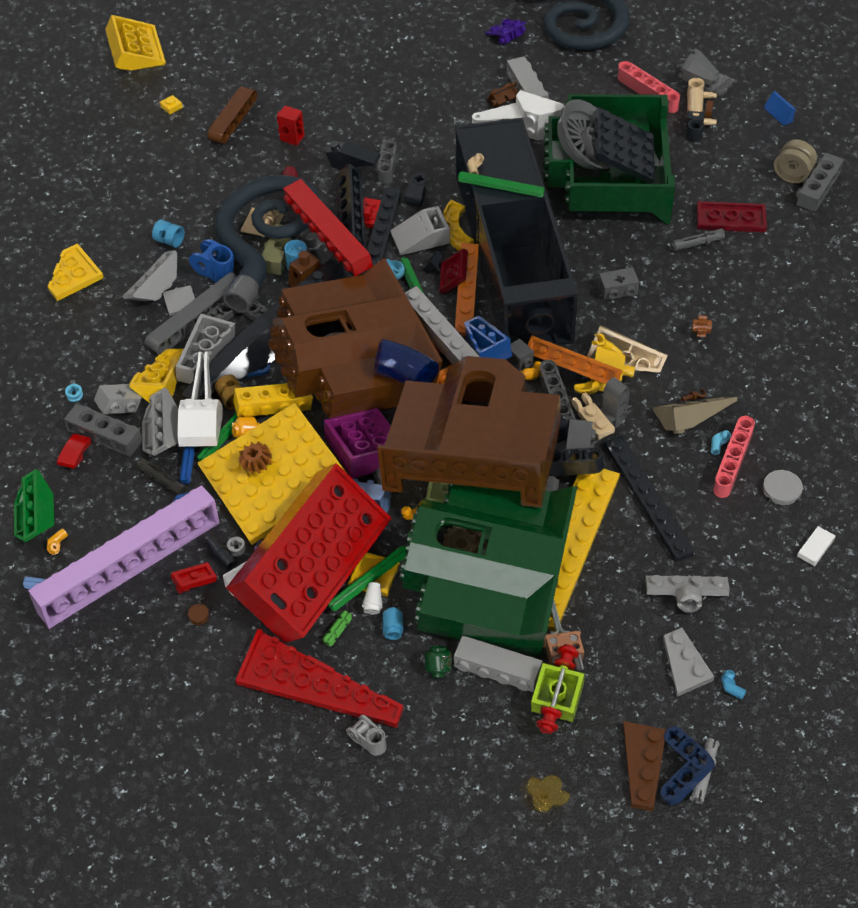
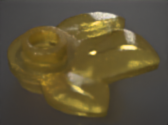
[527,775,570,812]

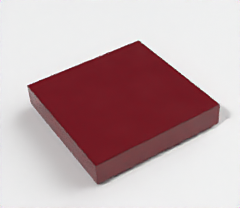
[439,248,468,294]

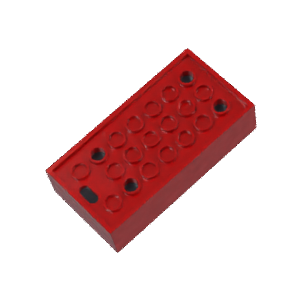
[226,463,392,643]

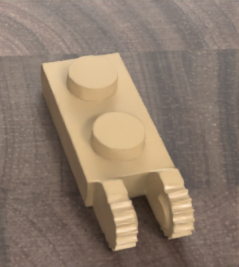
[571,393,615,440]

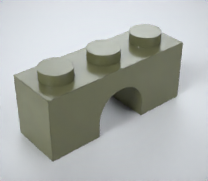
[261,224,297,275]

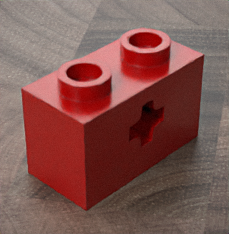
[277,106,305,146]

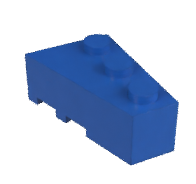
[464,316,512,360]

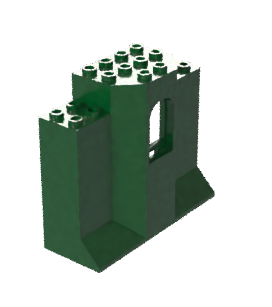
[543,94,675,224]
[400,484,577,659]

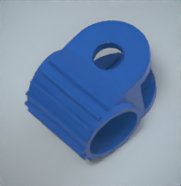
[189,239,234,282]

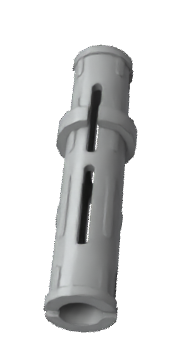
[690,738,719,804]

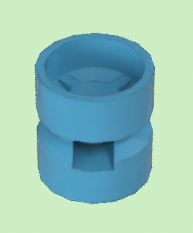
[152,219,185,248]
[284,240,307,270]

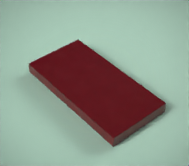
[696,201,767,232]

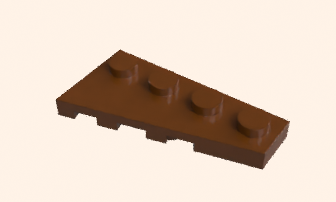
[623,721,666,812]

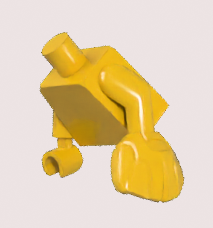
[574,334,635,395]

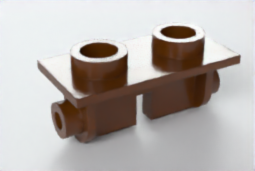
[487,81,520,107]

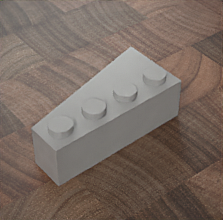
[176,314,235,384]

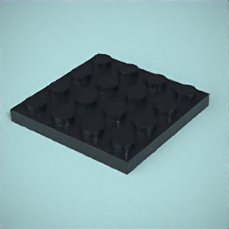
[594,107,655,184]

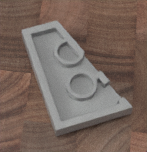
[663,628,714,697]

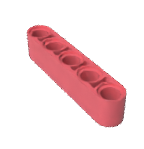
[617,61,680,113]
[713,416,755,498]

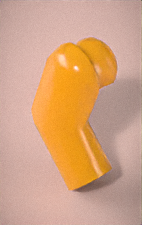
[520,361,541,380]
[47,529,68,555]

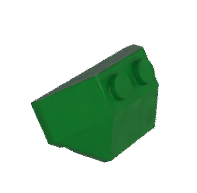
[14,469,54,542]

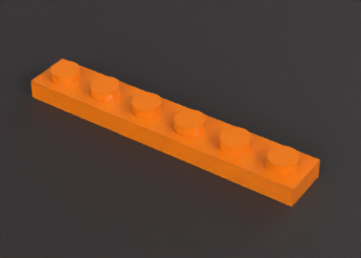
[455,243,479,337]
[528,336,623,384]

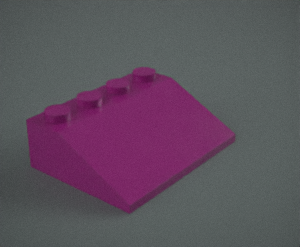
[324,408,391,478]

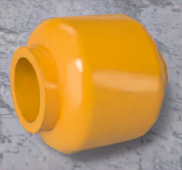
[232,416,260,438]

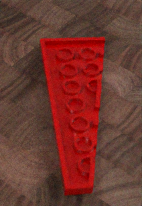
[235,629,404,728]

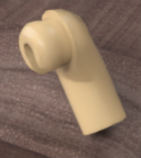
[467,153,484,174]

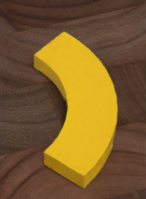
[443,200,474,251]

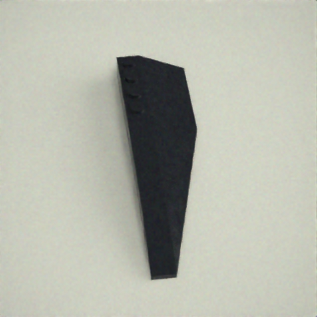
[181,259,353,400]

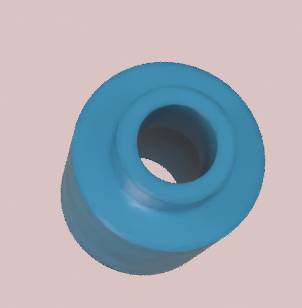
[383,607,403,640]

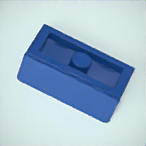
[764,91,796,125]

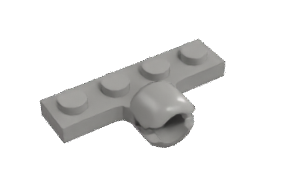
[645,575,730,613]

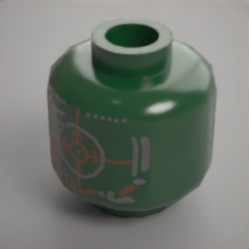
[425,646,452,678]

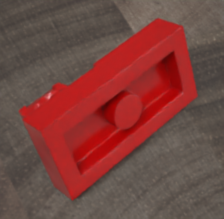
[363,198,381,228]
[171,562,217,594]

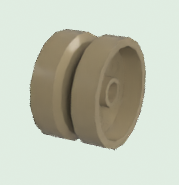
[774,140,817,183]

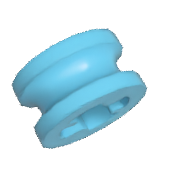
[65,384,83,402]

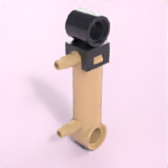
[686,78,717,142]

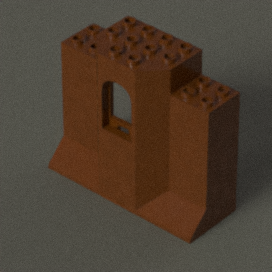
[268,259,442,419]
[377,356,561,508]

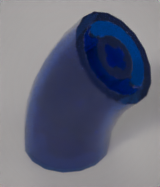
[374,339,439,384]

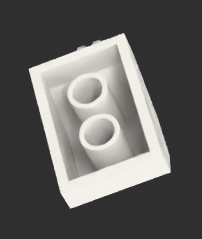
[472,90,564,140]
[178,351,223,447]

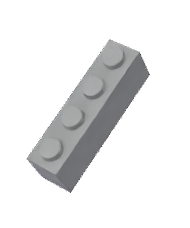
[507,56,549,99]
[454,636,542,692]

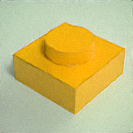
[160,95,183,114]

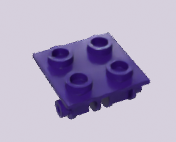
[485,19,526,44]

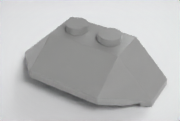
[122,250,177,301]
[142,387,178,456]

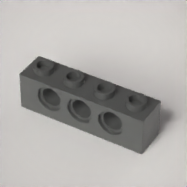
[796,153,844,212]
[64,403,142,457]

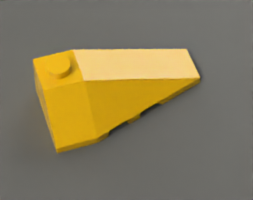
[129,349,184,403]

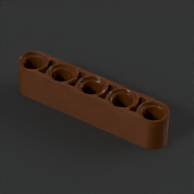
[207,86,257,144]

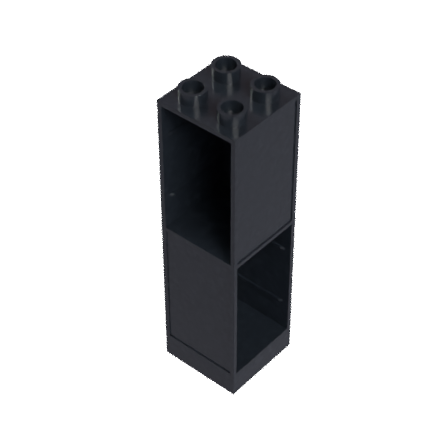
[456,118,578,346]

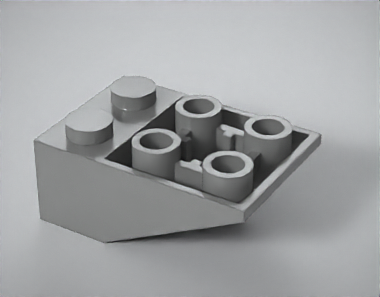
[390,206,450,255]

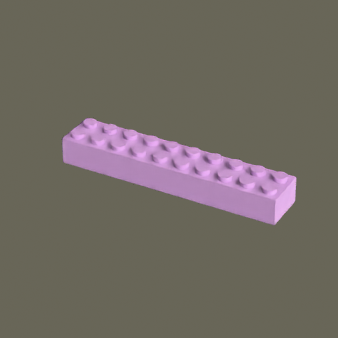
[28,485,220,629]

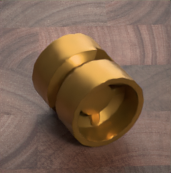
[215,374,242,410]

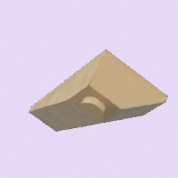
[587,325,668,372]

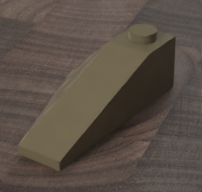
[653,396,737,434]

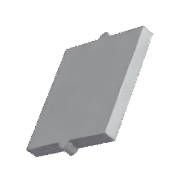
[163,285,195,316]

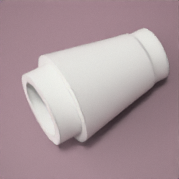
[362,582,382,614]

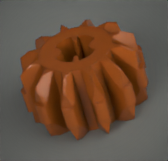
[238,441,272,475]

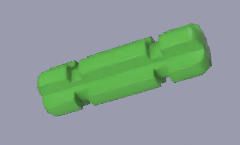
[322,610,352,647]

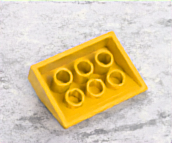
[105,15,166,71]

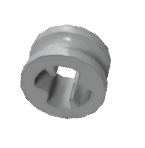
[227,537,246,557]

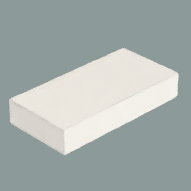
[797,526,835,566]

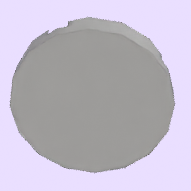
[763,470,803,505]

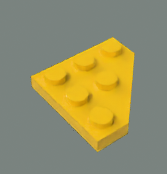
[48,243,104,301]

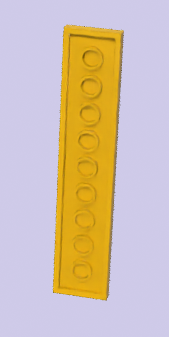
[547,469,620,632]

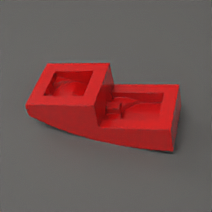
[57,434,91,469]

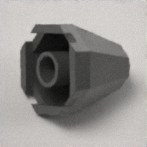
[678,48,720,86]

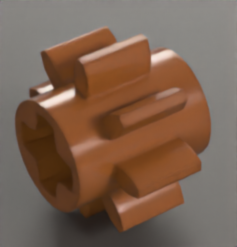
[692,315,712,337]

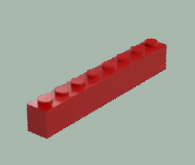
[283,179,373,276]

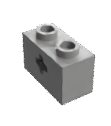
[94,384,142,414]

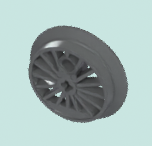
[557,100,613,170]

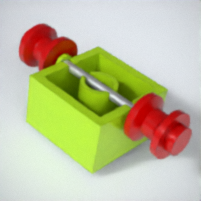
[531,644,584,734]

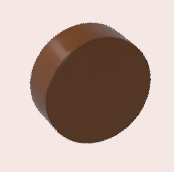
[188,604,209,625]

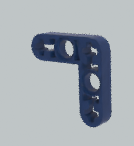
[660,726,715,805]

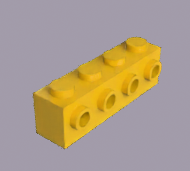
[233,383,313,418]

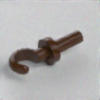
[681,389,706,402]

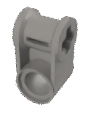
[346,715,387,756]

